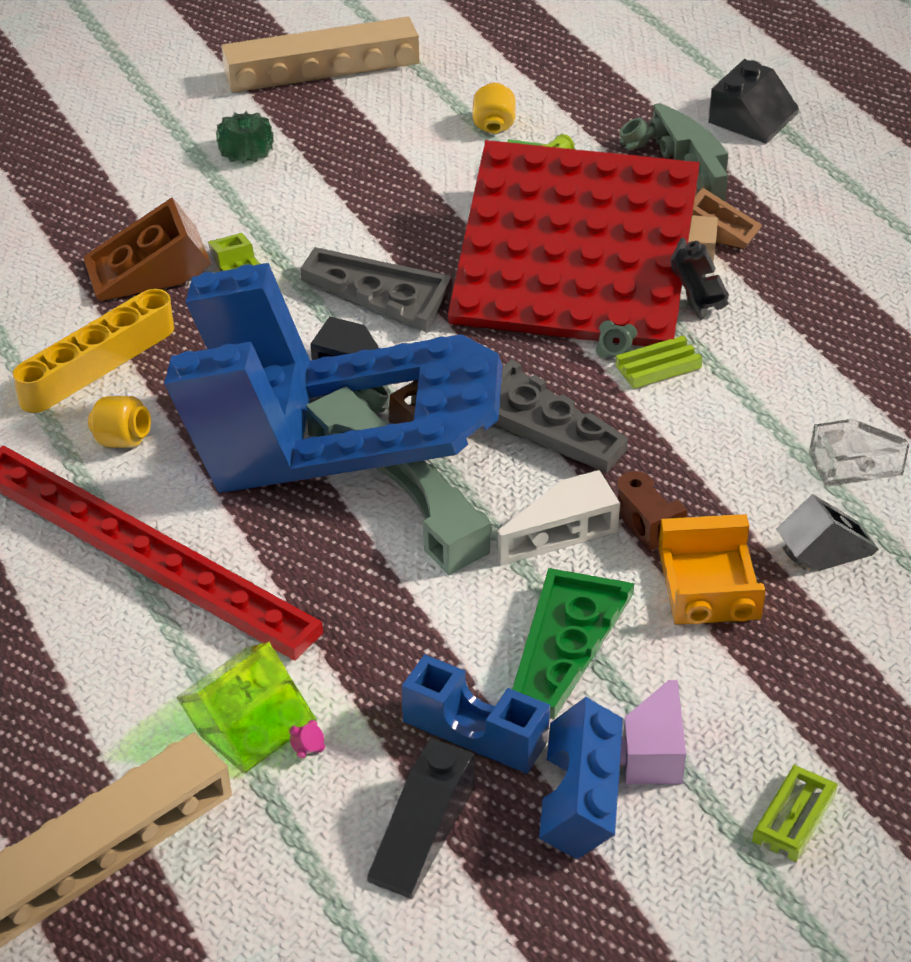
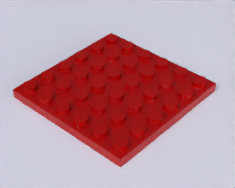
[448,140,700,347]

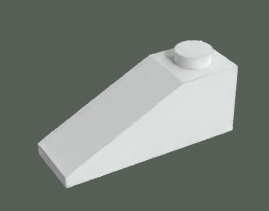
[497,470,620,566]

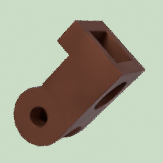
[617,471,687,551]

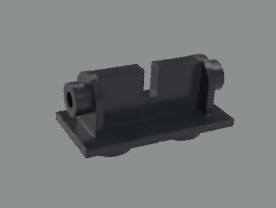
[670,237,729,320]

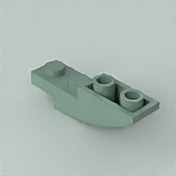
[649,103,728,201]

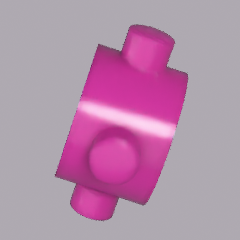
[289,720,325,759]

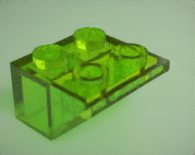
[176,642,317,773]

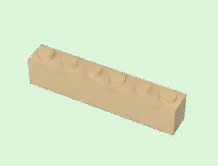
[222,16,420,93]
[0,732,232,948]

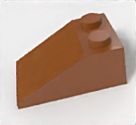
[83,197,211,301]

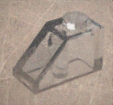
[809,418,909,487]

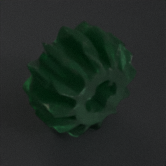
[216,111,274,164]

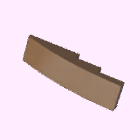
[693,187,762,249]

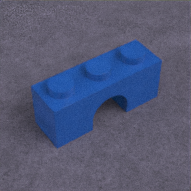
[402,654,550,774]
[539,697,623,860]

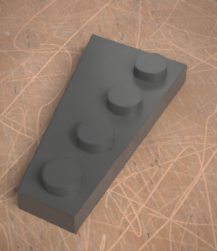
[300,247,452,333]
[494,359,628,473]

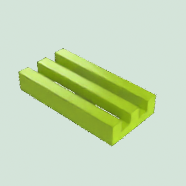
[615,335,703,389]
[752,764,838,863]

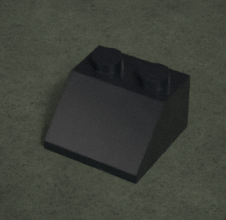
[708,59,799,144]

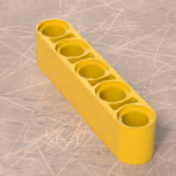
[13,289,174,413]

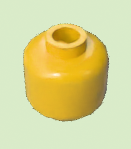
[472,82,516,134]
[88,396,151,448]

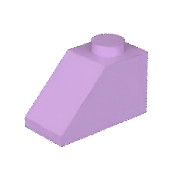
[620,680,686,784]

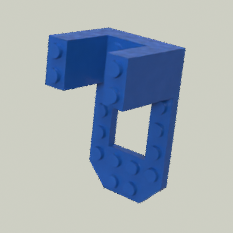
[164,263,503,493]

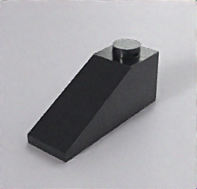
[367,738,474,899]

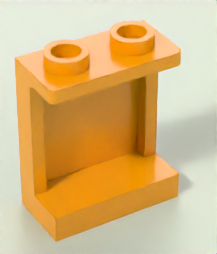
[658,514,766,625]

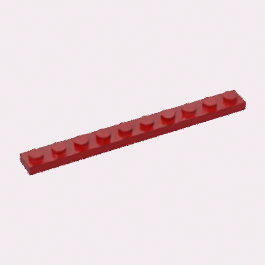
[0,445,323,661]

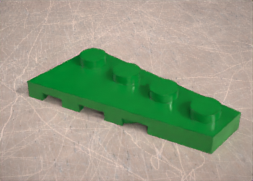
[512,568,634,719]

